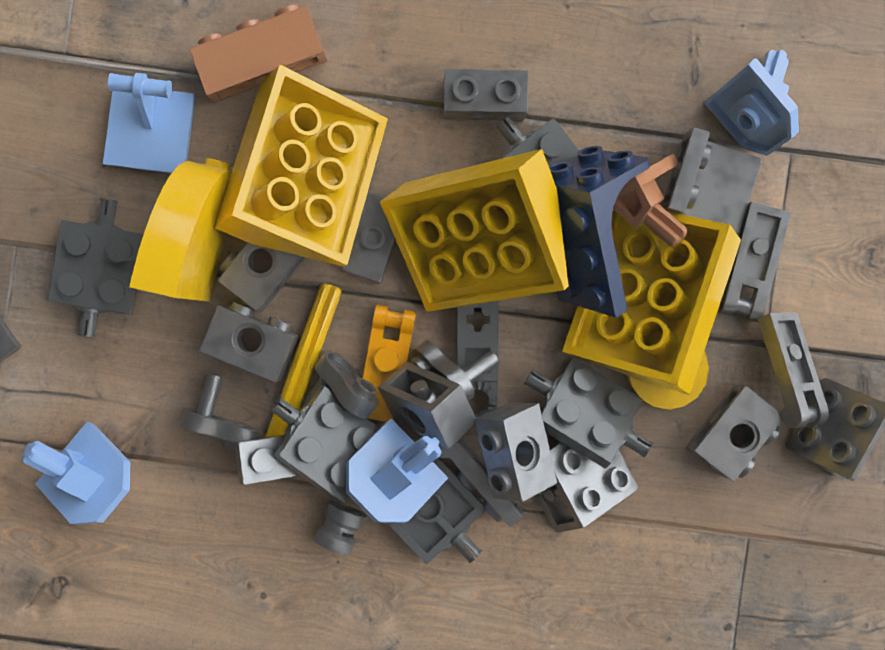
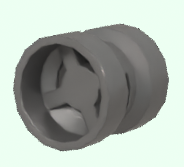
[313,501,366,555]

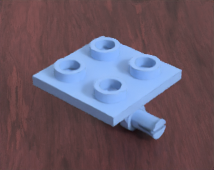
[103,73,196,174]

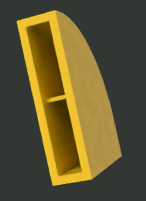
[129,158,232,302]

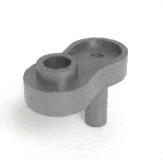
[410,340,499,400]
[302,351,379,419]
[180,373,263,451]

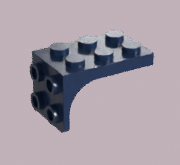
[549,146,650,318]

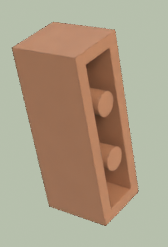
[189,5,327,103]

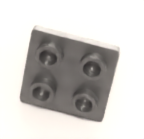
[786,378,885,481]

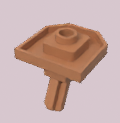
[613,153,687,247]

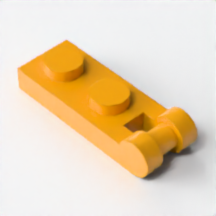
[363,304,417,422]

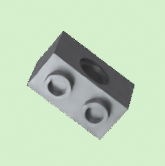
[444,69,528,121]
[218,243,306,312]
[199,301,300,383]
[378,362,476,449]
[686,384,782,482]
[475,402,557,502]

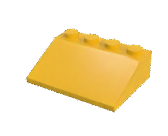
[214,65,388,267]
[380,149,568,312]
[562,209,741,395]

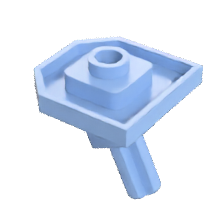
[704,50,799,156]
[346,418,448,523]
[21,422,130,525]

